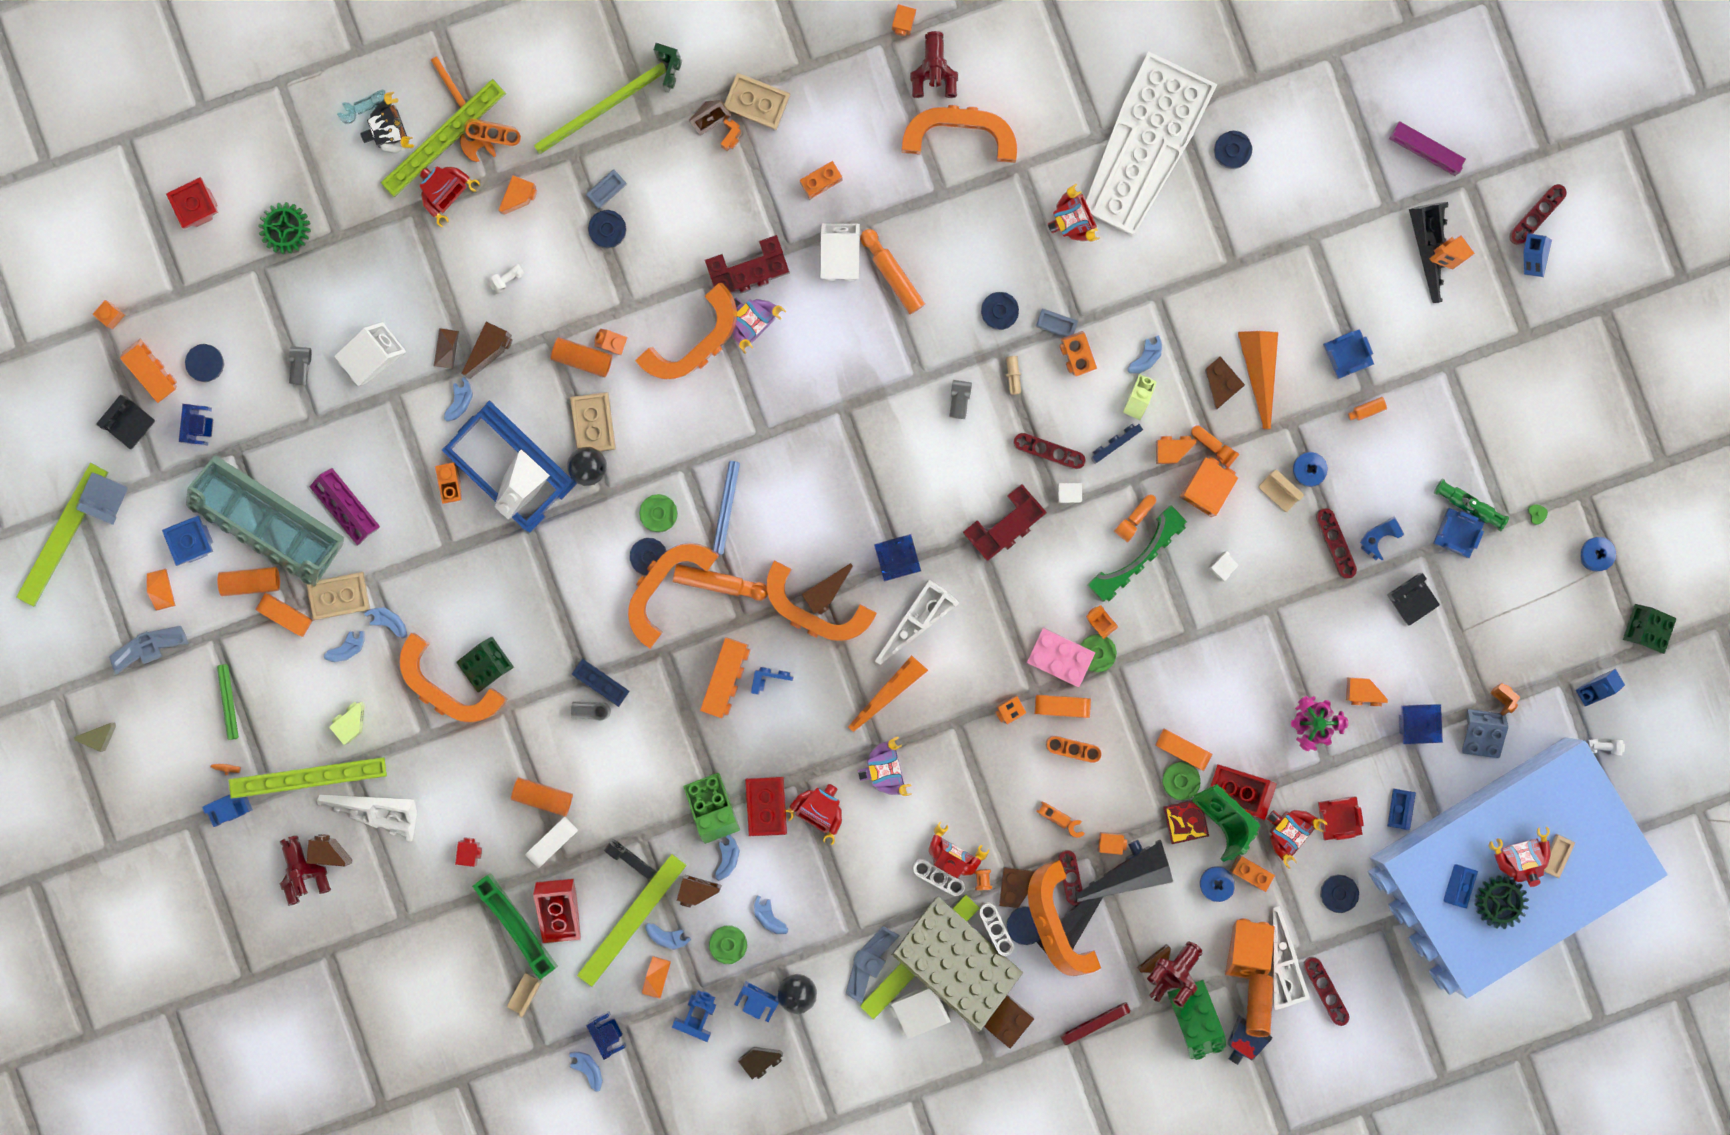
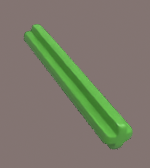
[217,664,239,740]

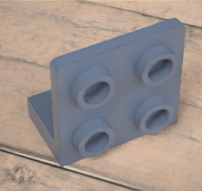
[76,472,128,525]
[1462,709,1509,758]

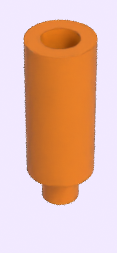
[1348,397,1387,421]

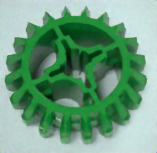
[258,202,311,254]

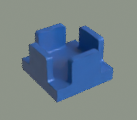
[1323,329,1374,379]
[1433,508,1484,558]
[162,516,214,566]
[202,794,253,827]
[734,981,779,1022]

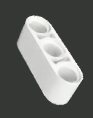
[525,817,578,869]
[913,859,965,896]
[979,902,1014,956]

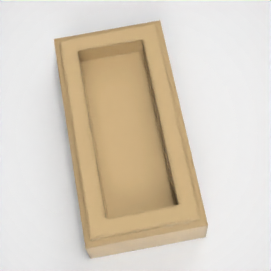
[1544,834,1576,878]

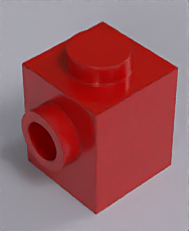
[455,837,482,867]

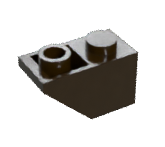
[738,1047,783,1080]

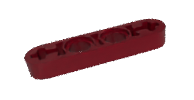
[1509,184,1567,245]
[1014,433,1086,469]
[1316,508,1357,579]
[1304,957,1350,1026]
[1060,1002,1131,1045]

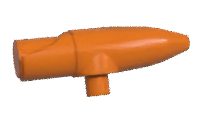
[210,764,241,775]

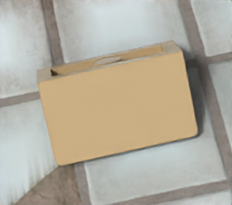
[1259,469,1304,512]
[507,972,543,1018]

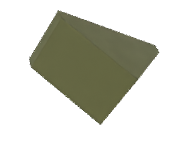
[74,722,116,752]

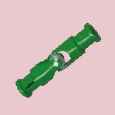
[1434,479,1509,532]

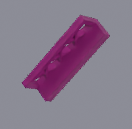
[1389,121,1466,176]
[309,468,380,546]

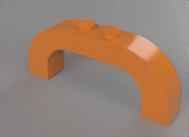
[901,105,1017,163]
[635,283,737,379]
[628,543,719,649]
[767,560,877,641]
[400,633,508,722]
[1028,860,1101,976]

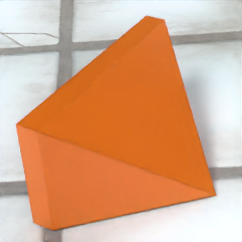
[147,569,176,611]
[642,956,671,999]

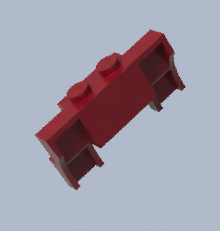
[705,235,790,294]
[963,484,1047,561]

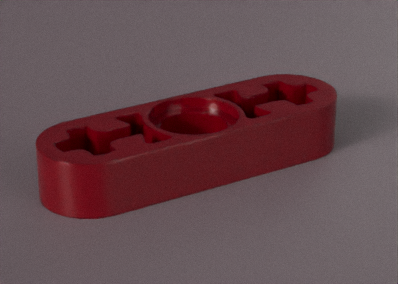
[1058,850,1083,906]

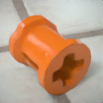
[974,869,992,890]

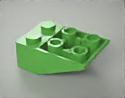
[683,772,740,844]

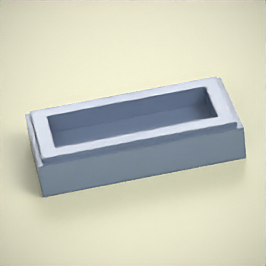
[586,169,627,209]
[1036,308,1078,337]

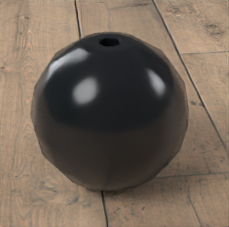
[567,447,607,486]
[778,974,817,1014]

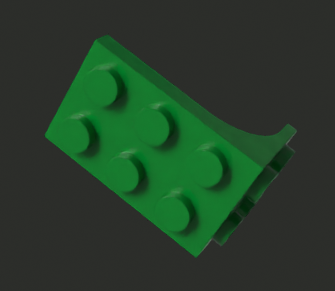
[1191,784,1261,862]
[1167,980,1226,1060]

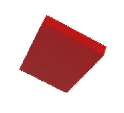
[745,777,787,836]

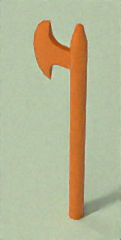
[431,56,496,162]

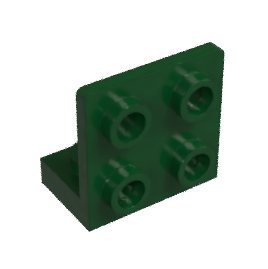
[653,43,682,93]
[1623,604,1676,654]
[457,637,514,693]

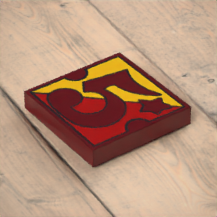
[1163,801,1209,844]

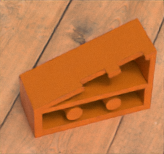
[120,338,177,403]

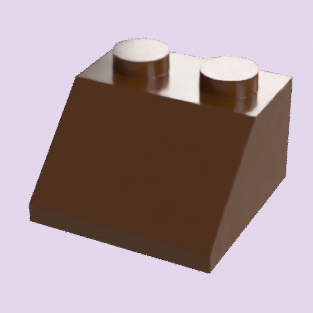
[306,834,352,867]
[676,875,722,908]

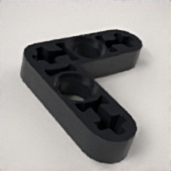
[603,839,657,880]

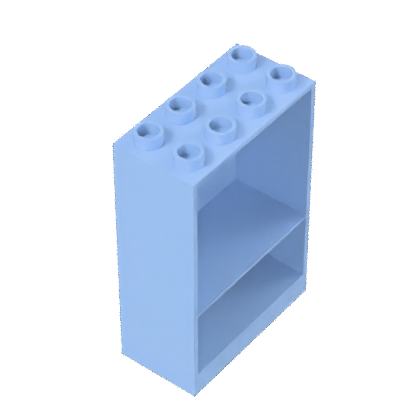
[1368,737,1668,999]

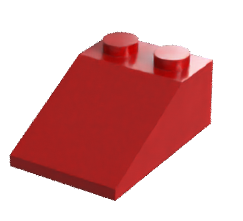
[1210,764,1277,820]
[533,879,581,943]

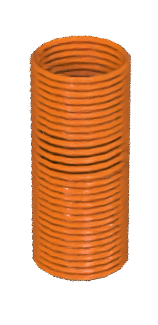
[551,337,613,378]
[217,567,280,597]
[511,777,573,817]
[1246,974,1274,1037]

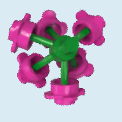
[1291,696,1349,751]

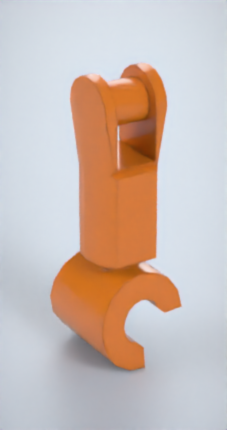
[1191,425,1239,468]
[1114,494,1156,542]
[1036,801,1085,838]

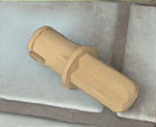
[1006,356,1021,395]

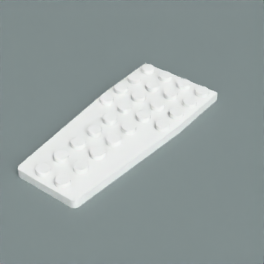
[1086,51,1217,235]

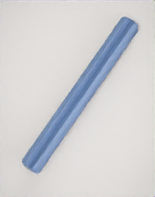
[712,461,740,555]

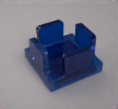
[179,403,213,446]
[874,534,921,582]
[1399,704,1443,744]
[586,1011,627,1060]

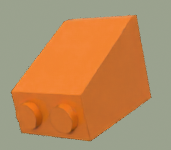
[1179,457,1238,517]
[1225,918,1275,979]

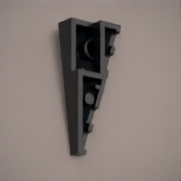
[1409,202,1448,303]
[1075,840,1173,902]
[1036,897,1103,953]

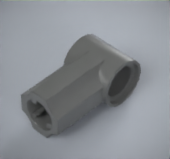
[289,346,312,385]
[949,380,972,419]
[571,702,611,721]

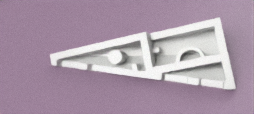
[875,580,959,665]
[317,795,417,842]
[1273,906,1310,1010]

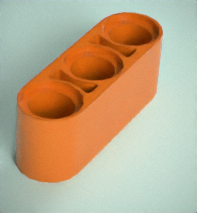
[464,119,521,146]
[255,593,313,637]
[1034,695,1091,718]
[1155,728,1213,771]
[1046,736,1102,763]

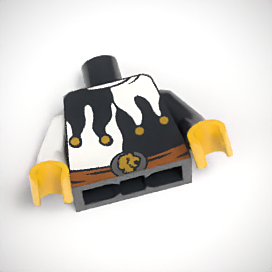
[360,92,414,153]

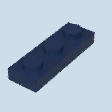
[1091,424,1143,464]
[572,659,630,707]

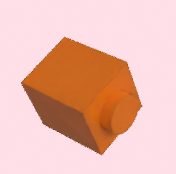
[892,4,916,36]
[93,300,125,329]
[1098,832,1127,855]

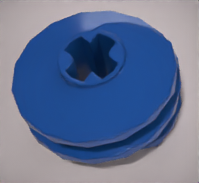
[1293,452,1328,487]
[1581,537,1616,572]
[1200,866,1235,902]

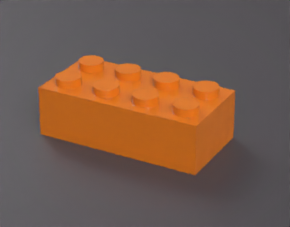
[700,637,751,718]

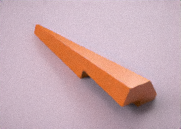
[1238,331,1278,430]
[848,655,928,732]

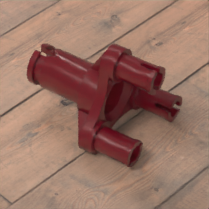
[910,31,958,98]
[279,836,331,906]
[1147,941,1203,1007]

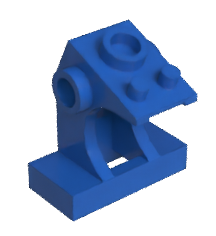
[1360,516,1404,560]
[672,990,716,1042]

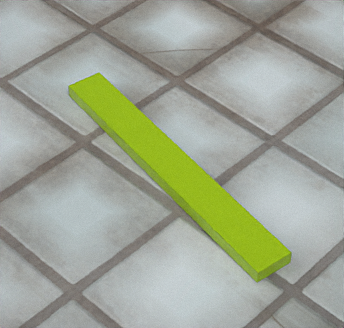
[534,62,667,154]
[381,79,506,197]
[16,463,109,606]
[228,757,387,799]
[577,854,687,987]
[860,894,980,1020]

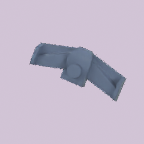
[109,626,189,675]
[846,926,900,1003]

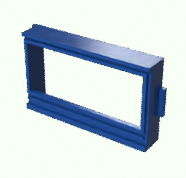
[442,400,577,533]

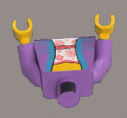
[732,297,786,354]
[858,737,912,796]

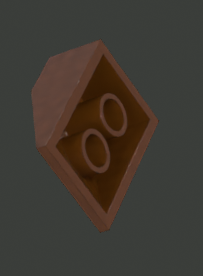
[461,321,513,379]
[802,563,853,615]
[984,995,1035,1049]

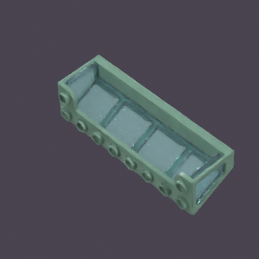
[186,455,344,587]

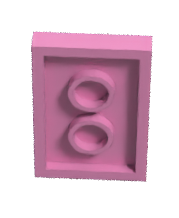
[1027,628,1096,687]

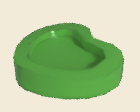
[1528,504,1548,525]

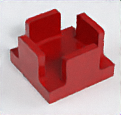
[166,177,219,229]
[1318,796,1364,840]

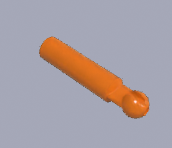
[860,229,925,315]
[673,564,768,601]

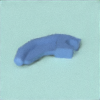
[1128,335,1162,374]
[444,377,473,422]
[364,607,407,638]
[324,631,365,662]
[715,835,740,881]
[754,895,788,934]
[645,923,691,950]
[569,1052,603,1092]

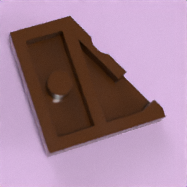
[1205,356,1245,409]
[999,867,1035,908]

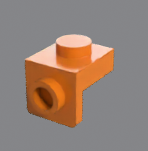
[720,119,741,151]
[594,329,628,355]
[1086,605,1118,639]
[1490,683,1520,716]

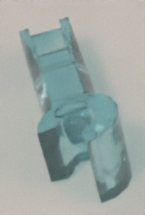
[337,90,386,124]

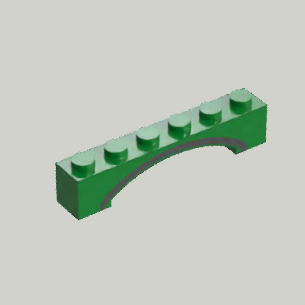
[1087,505,1187,602]
[472,873,558,980]

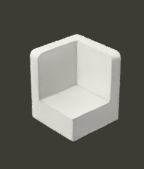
[1058,483,1082,503]
[1209,551,1238,581]

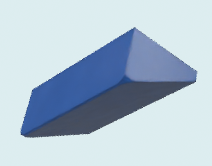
[1387,788,1416,830]
[1444,864,1478,909]

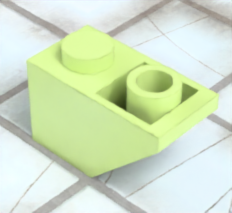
[1123,374,1157,420]
[329,702,365,745]

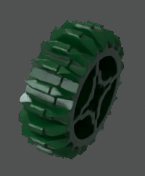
[1474,875,1529,929]

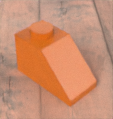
[498,175,537,215]

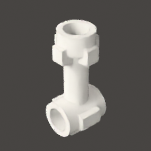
[489,263,525,293]
[1587,738,1625,755]

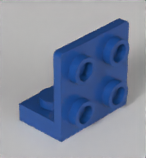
[751,667,794,695]

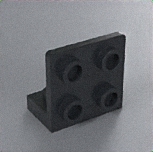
[96,394,155,449]
[1387,573,1440,626]

